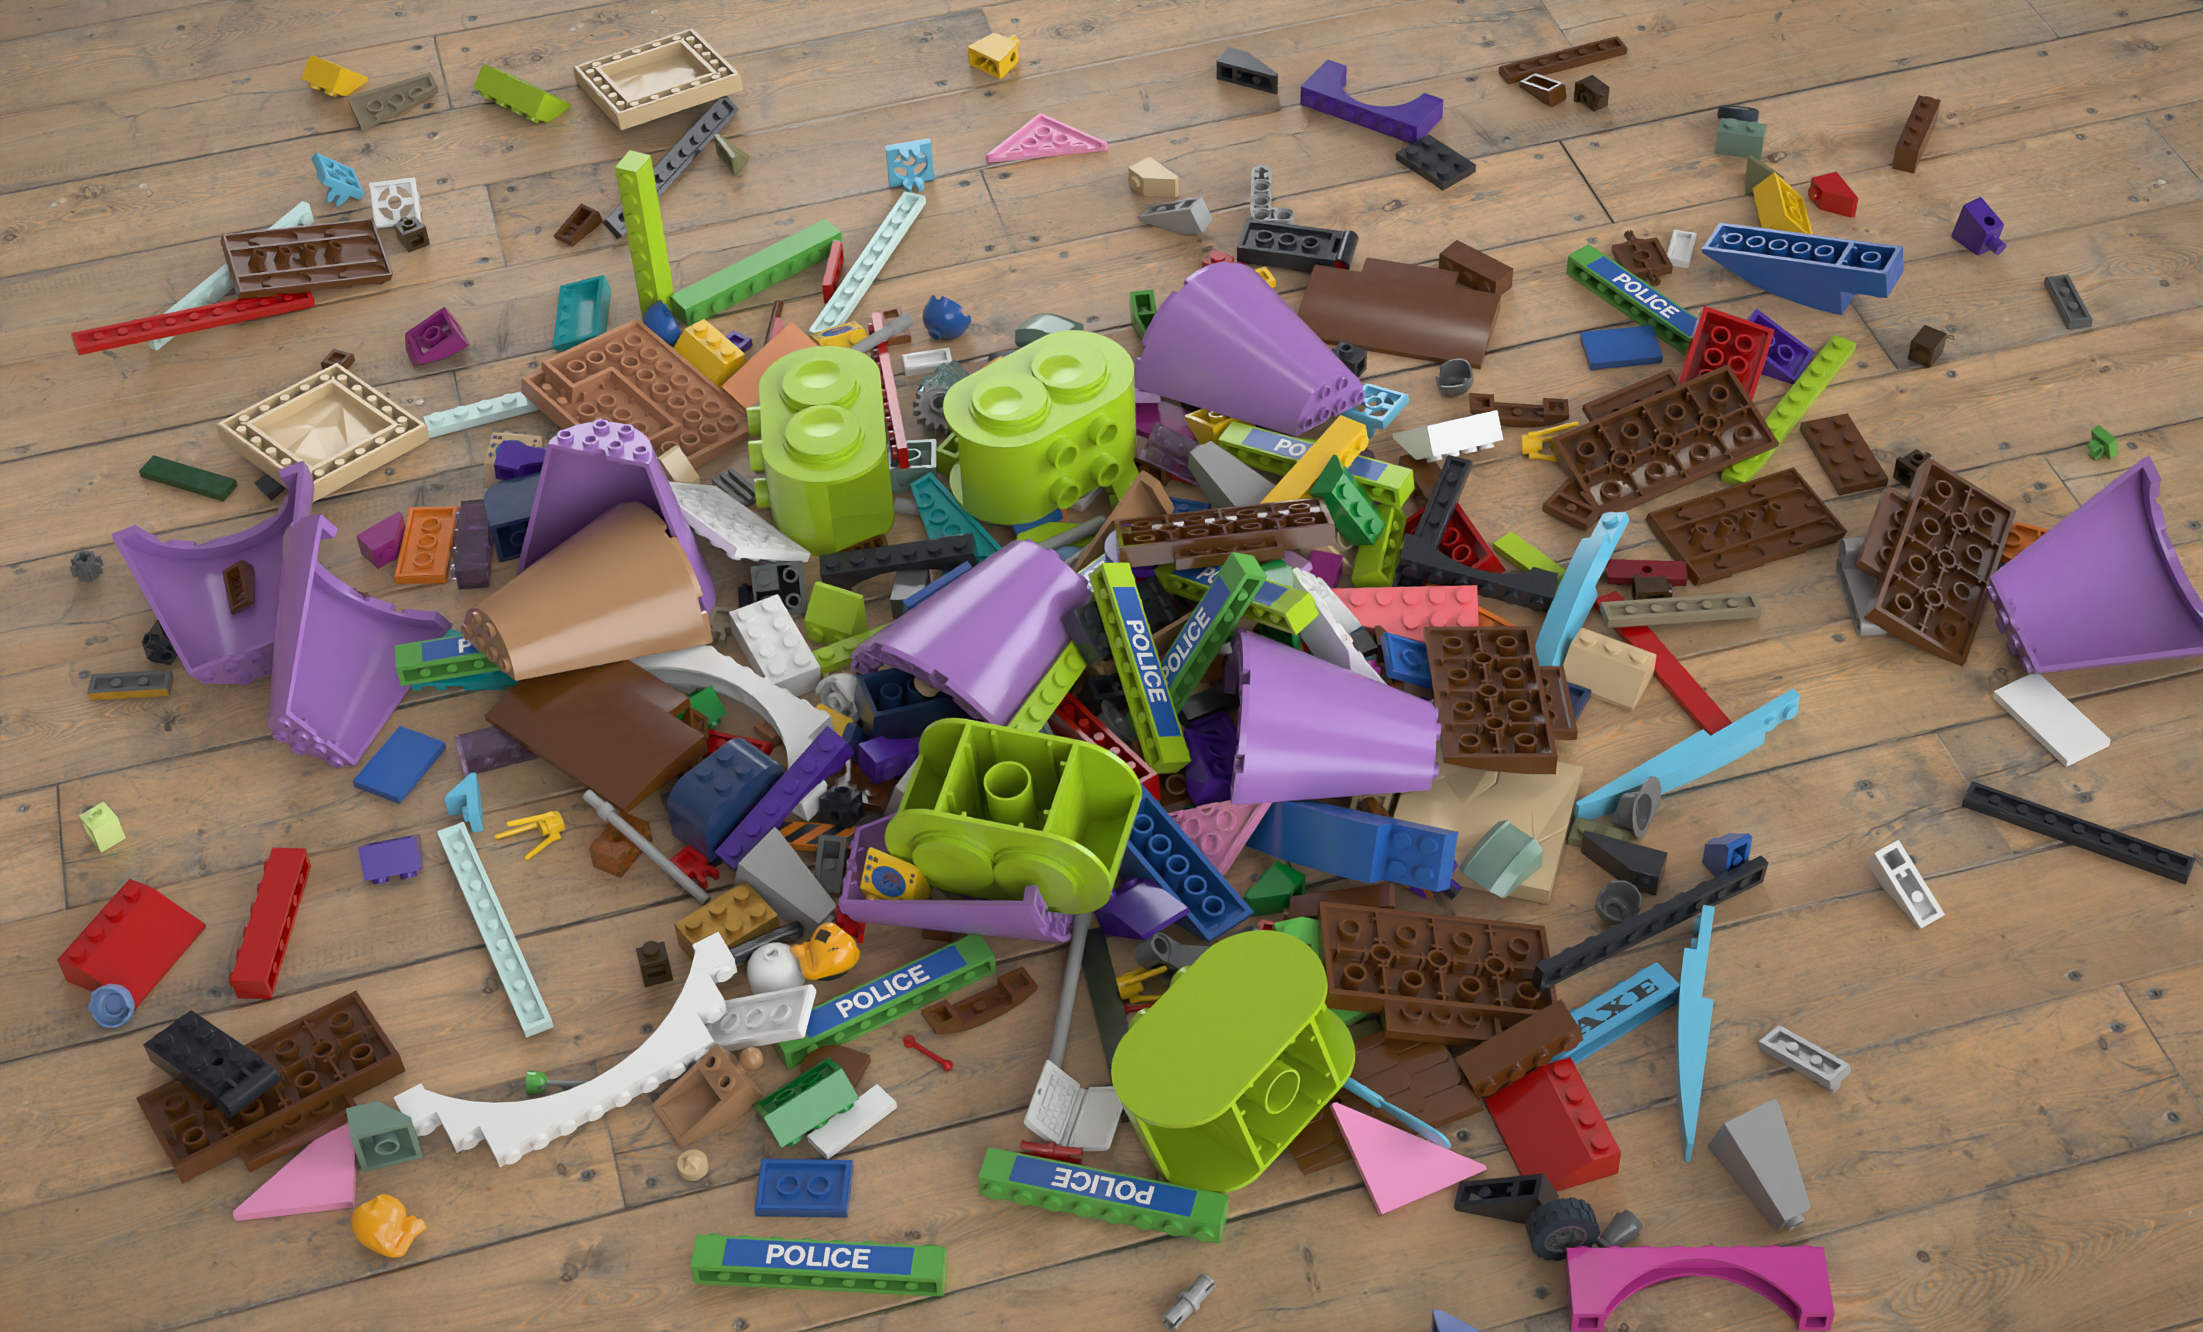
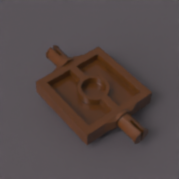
[1611,230,1673,287]

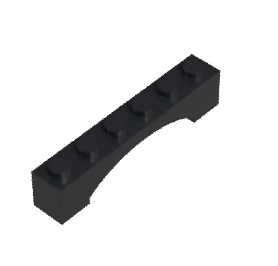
[820,533,979,591]
[1395,533,1558,613]

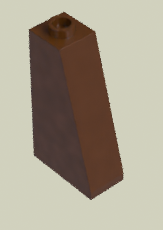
[1283,883,1396,921]

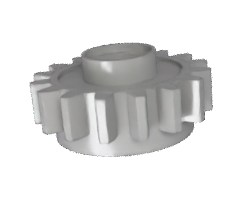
[913,381,953,434]

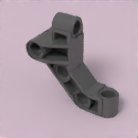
[1134,925,1259,983]

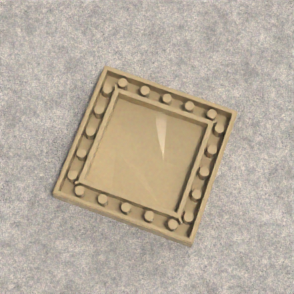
[573,28,743,130]
[216,363,429,502]
[1393,739,1583,905]

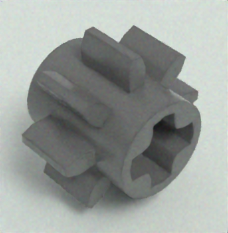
[69,551,104,582]

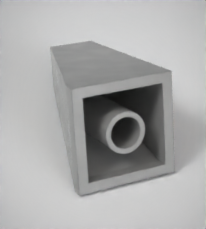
[1188,441,1276,509]
[733,827,837,936]
[1708,1098,1811,1231]

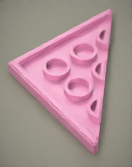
[986,113,1108,163]
[1168,800,1272,877]
[1330,1102,1487,1216]
[233,1123,357,1221]

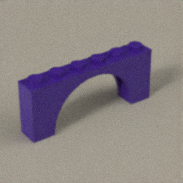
[1300,59,1444,144]

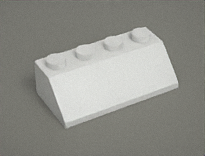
[1392,410,1503,463]

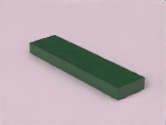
[139,455,238,501]

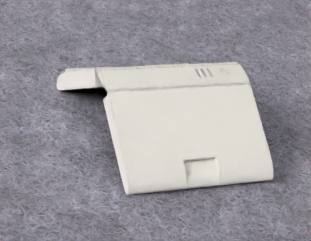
[1024,1060,1123,1151]

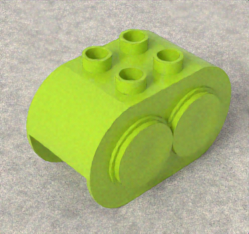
[943,330,1137,525]
[747,346,895,557]
[885,718,1142,915]
[1111,930,1355,1194]

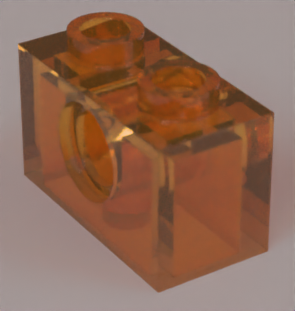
[589,812,653,878]

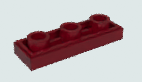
[1606,559,1687,587]

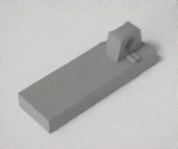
[1759,1025,1851,1094]

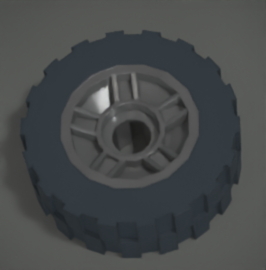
[1525,1197,1600,1261]

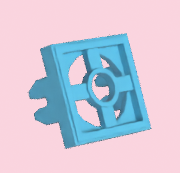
[885,138,934,193]
[311,153,364,206]
[1341,383,1409,439]

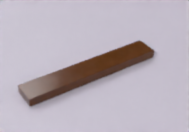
[1499,36,1627,85]

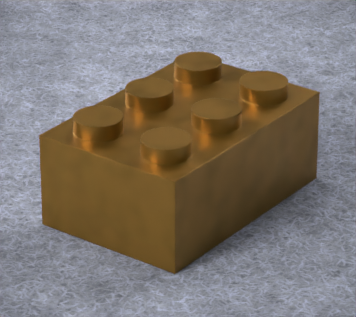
[674,881,780,961]

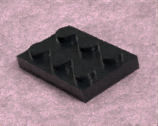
[1396,134,1476,191]

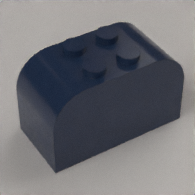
[484,472,541,563]
[854,668,970,740]
[667,738,787,863]

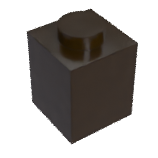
[1908,325,1947,368]

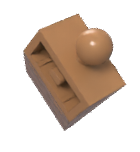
[652,1044,764,1147]

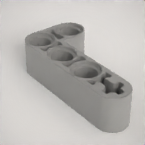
[1250,165,1294,225]
[1836,537,1887,637]

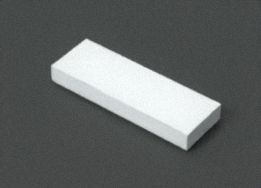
[807,1084,897,1160]

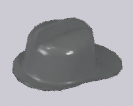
[1097,700,1139,743]
[1612,776,1661,839]

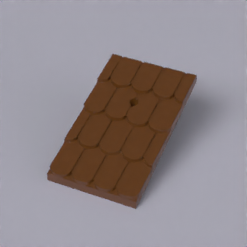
[220,218,393,298]
[1645,467,1847,586]
[1288,1030,1484,1176]

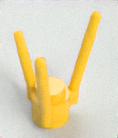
[1521,422,1579,462]
[494,810,565,860]
[1116,966,1167,1004]

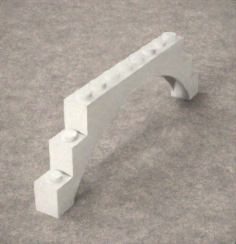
[596,645,835,822]
[394,932,737,1167]

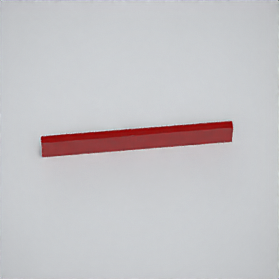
[1593,591,1732,736]

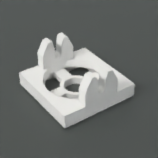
[369,177,422,229]

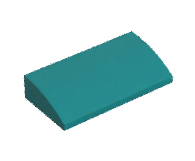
[552,275,611,352]

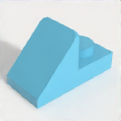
[445,772,484,833]

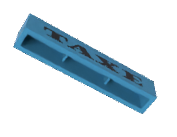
[1526,962,1680,1074]

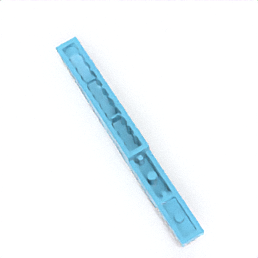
[1535,512,1629,666]
[1573,689,1800,822]
[1675,905,1715,1162]

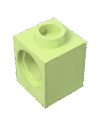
[79,801,126,853]

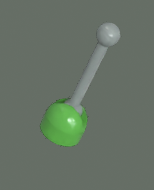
[526,1070,595,1095]

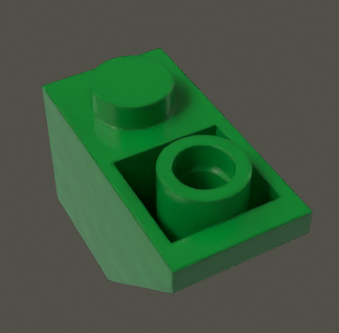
[1243,860,1306,917]

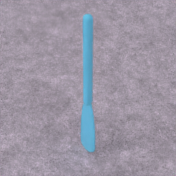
[1342,1077,1451,1149]

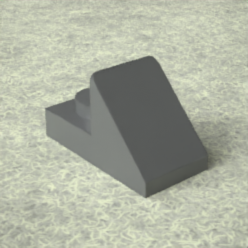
[814,834,850,894]

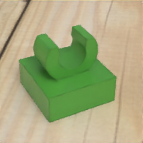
[2087,425,2118,460]

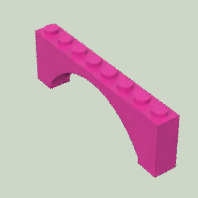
[1564,1245,1835,1331]

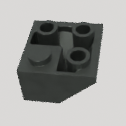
[750,561,808,614]

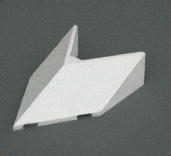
[1292,567,1387,685]

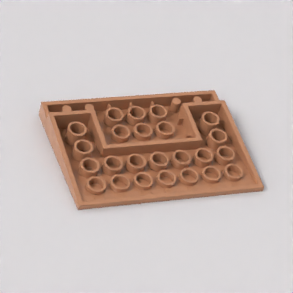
[521,318,750,471]

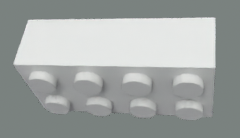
[729,594,822,697]

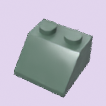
[1715,118,1767,160]
[346,1101,423,1173]

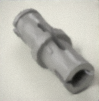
[1160,1273,1216,1332]

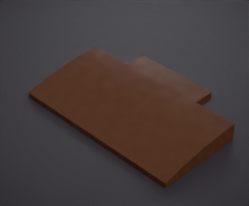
[1297,257,1501,370]
[1550,364,1779,520]
[1855,457,2016,666]
[1114,497,1336,570]
[1423,626,1578,774]
[485,659,709,814]
[1318,901,1558,1047]
[136,991,405,1184]

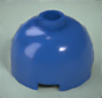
[922,295,971,340]
[643,299,683,348]

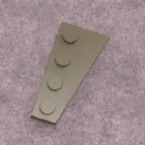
[347,72,439,132]

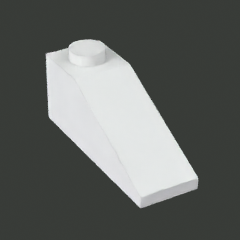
[1865,840,1945,929]

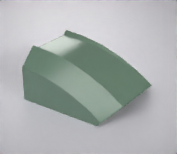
[1015,314,1084,348]
[887,439,937,494]
[1459,820,1543,898]

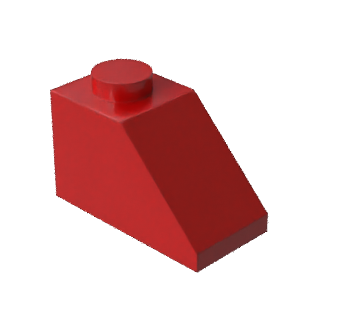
[1808,171,1858,218]

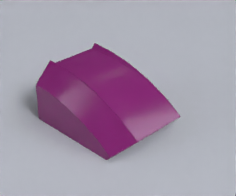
[405,306,470,366]

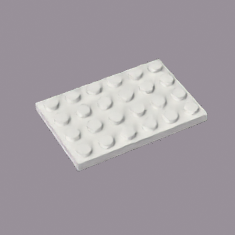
[669,481,811,563]

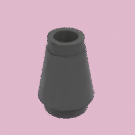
[1596,1210,1643,1248]

